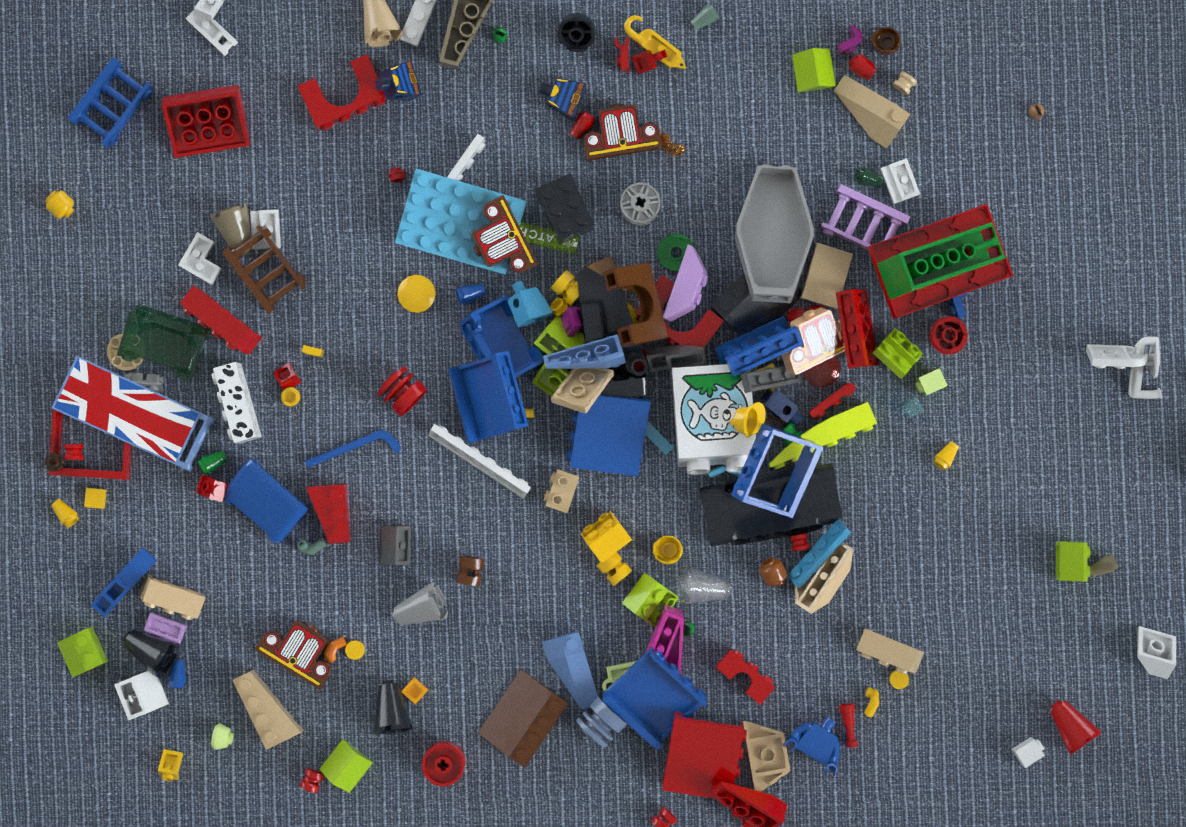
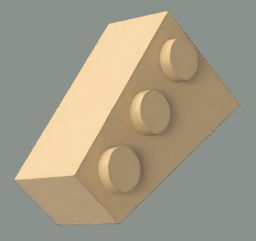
[856,629,924,675]

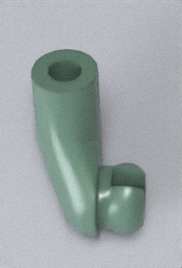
[297,538,327,555]

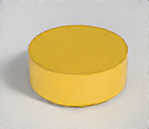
[345,640,365,660]
[889,670,909,689]

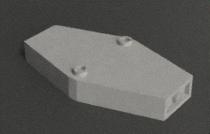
[735,164,814,303]

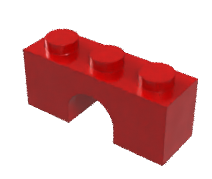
[715,649,775,705]

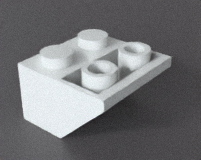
[114,671,169,721]

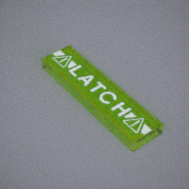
[519,222,580,255]

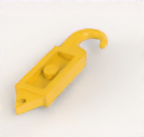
[624,15,686,69]

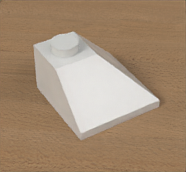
[1137,626,1176,679]

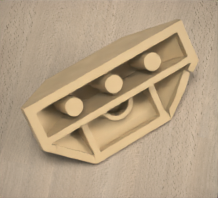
[795,542,853,614]

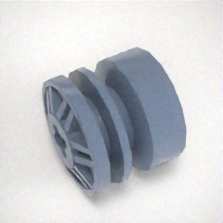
[576,696,627,748]

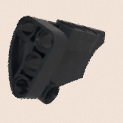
[576,266,650,397]

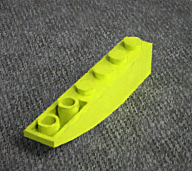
[768,402,877,470]

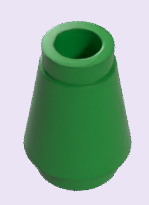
[197,450,228,475]

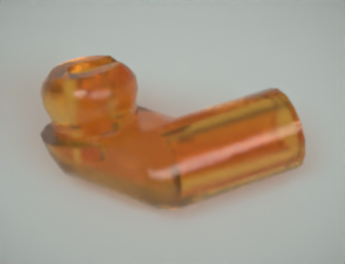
[660,133,685,156]

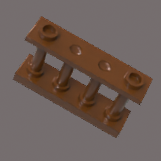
[222,224,306,314]

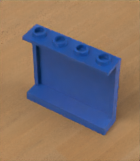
[448,351,529,443]
[566,394,651,476]
[602,647,707,751]

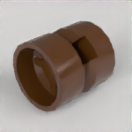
[456,556,484,586]

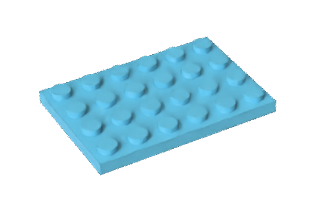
[395,169,526,275]

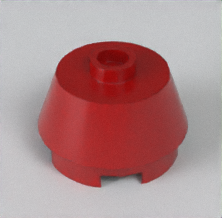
[929,316,968,355]

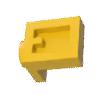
[158,749,183,781]

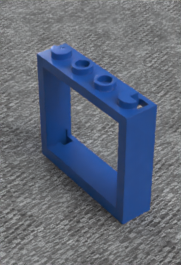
[731,423,824,518]

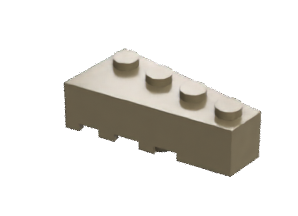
[438,0,493,70]

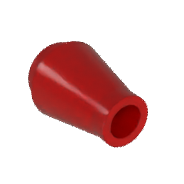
[570,110,596,139]

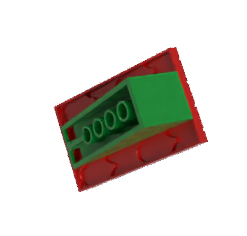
[867,204,1013,319]

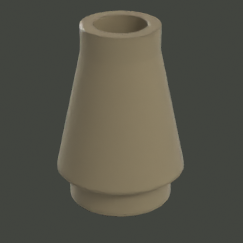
[1090,554,1119,578]

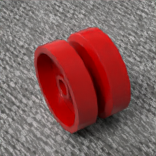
[422,741,466,787]

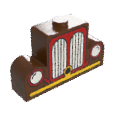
[584,104,662,161]
[470,195,538,273]
[254,620,332,690]

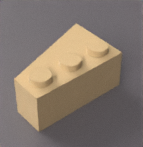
[139,573,206,620]

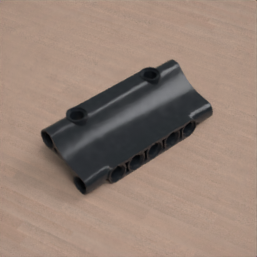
[700,463,843,547]

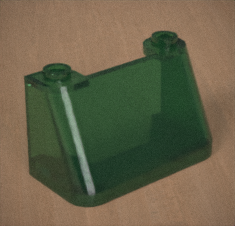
[117,305,209,380]

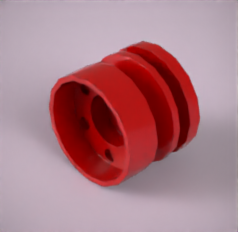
[377,366,428,417]

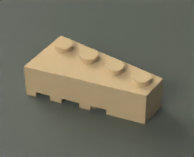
[233,670,304,750]

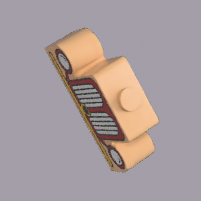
[782,308,845,375]

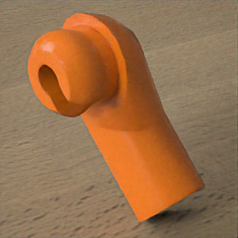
[324,637,347,663]

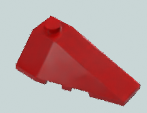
[710,781,788,827]

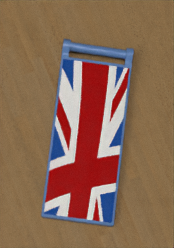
[52,356,215,472]

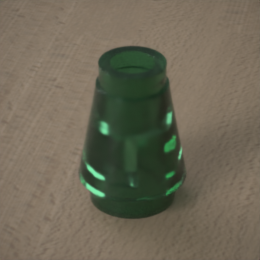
[854,167,884,188]

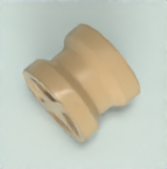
[892,71,917,95]

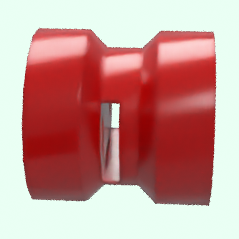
[300,768,324,793]
[651,807,677,827]

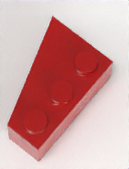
[306,484,351,544]

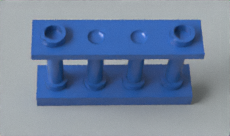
[67,57,154,148]
[714,316,803,377]

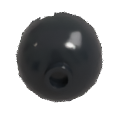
[557,12,596,52]

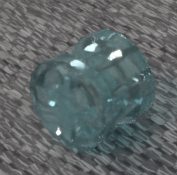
[901,396,924,419]

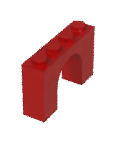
[298,54,387,131]
[635,275,724,348]

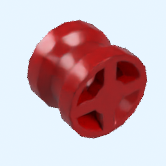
[64,444,84,460]
[789,533,811,551]

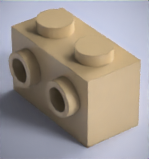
[543,470,579,513]

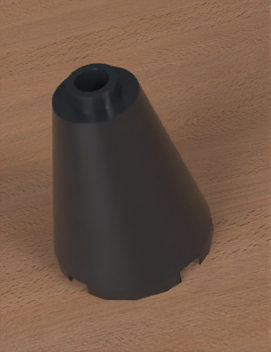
[123,630,179,677]
[374,680,412,734]

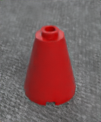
[1050,700,1101,755]

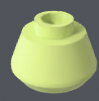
[211,723,234,750]

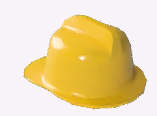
[729,402,765,438]

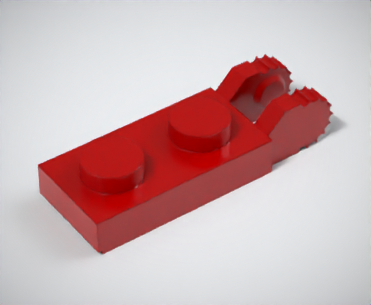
[807,383,856,419]

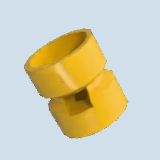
[551,270,579,306]
[596,552,632,586]

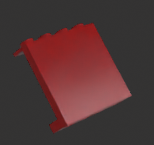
[662,711,747,799]

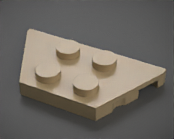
[742,721,790,792]

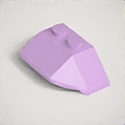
[663,245,708,322]

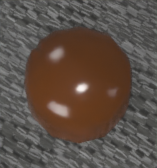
[872,27,901,56]

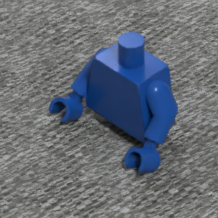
[783,716,840,777]

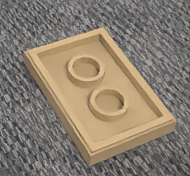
[800,243,853,309]
[551,368,614,414]

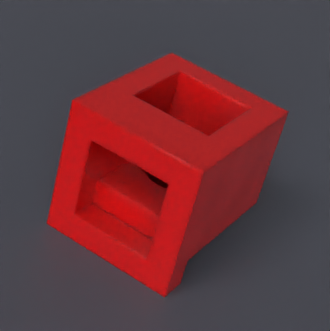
[195,475,228,502]

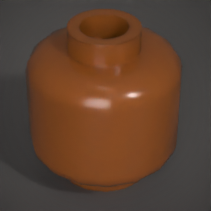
[759,557,788,587]

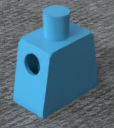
[508,281,553,328]

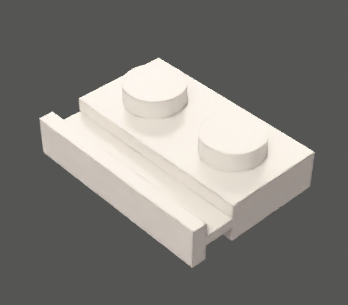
[880,158,920,205]
[250,210,281,250]

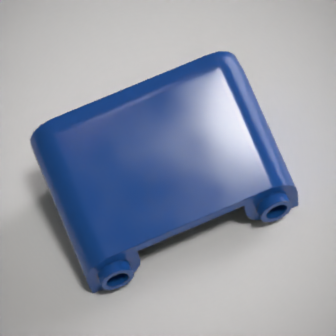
[460,295,544,378]
[223,458,311,544]

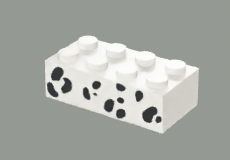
[212,362,262,444]

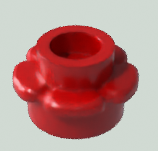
[388,167,406,183]

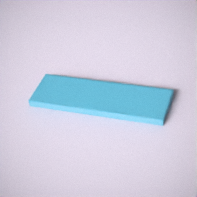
[645,422,674,455]

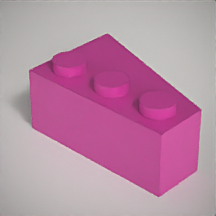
[645,604,684,674]

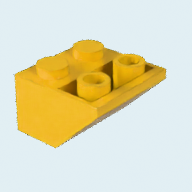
[580,511,632,563]

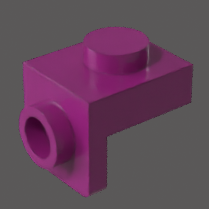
[837,25,863,55]
[561,306,582,337]

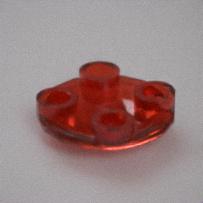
[803,356,841,387]

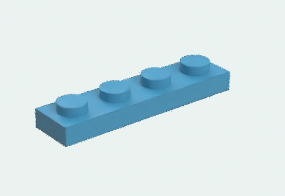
[787,519,851,589]

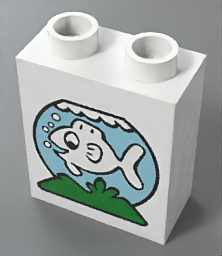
[671,364,756,475]

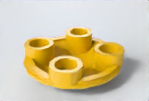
[398,275,436,313]

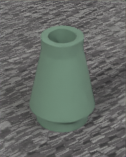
[690,4,719,31]

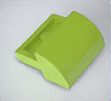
[873,328,923,379]

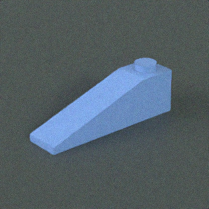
[543,335,626,369]
[542,631,598,710]

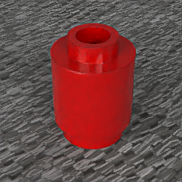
[848,53,877,81]

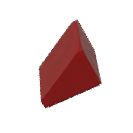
[273,362,301,390]

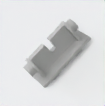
[125,372,165,393]

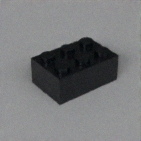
[535,174,595,245]

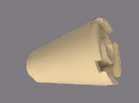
[363,0,402,47]

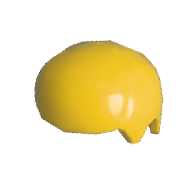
[653,536,683,565]

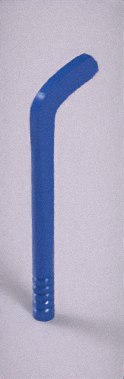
[305,430,401,467]

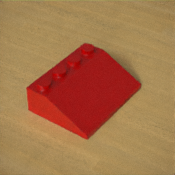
[161,85,250,158]

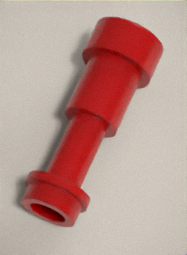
[839,703,858,748]

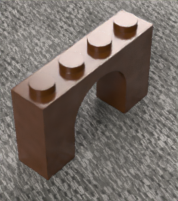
[603,262,668,348]

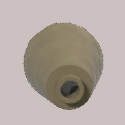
[210,202,252,257]

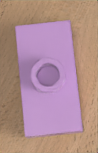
[143,612,187,644]

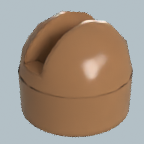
[1028,103,1045,120]

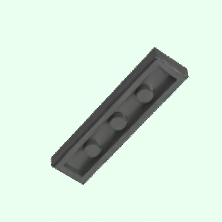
[741,366,802,393]

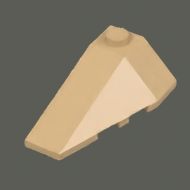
[834,75,910,149]

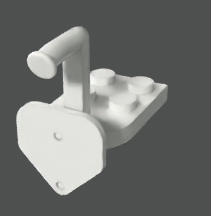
[1086,336,1162,399]

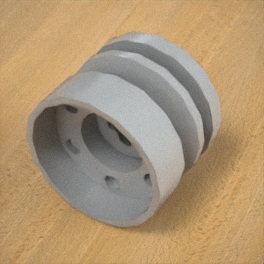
[620,182,661,226]

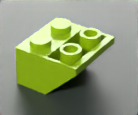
[534,316,585,355]
[1056,541,1090,582]
[622,572,679,627]

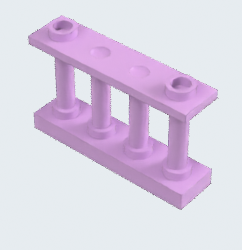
[819,184,910,250]

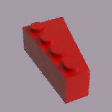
[180,285,263,355]

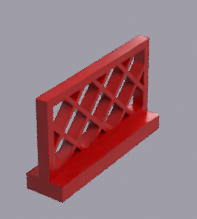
[835,289,879,369]

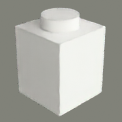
[1012,737,1045,768]

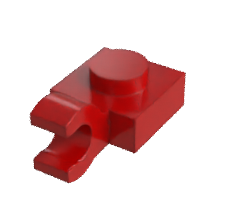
[615,38,629,73]
[631,49,668,75]

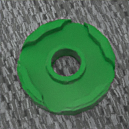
[657,234,694,272]

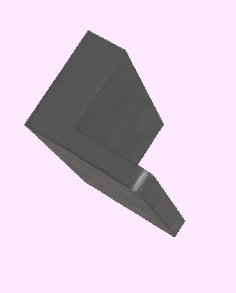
[381,526,411,565]

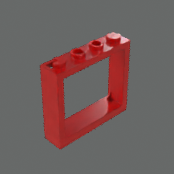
[49,409,132,480]

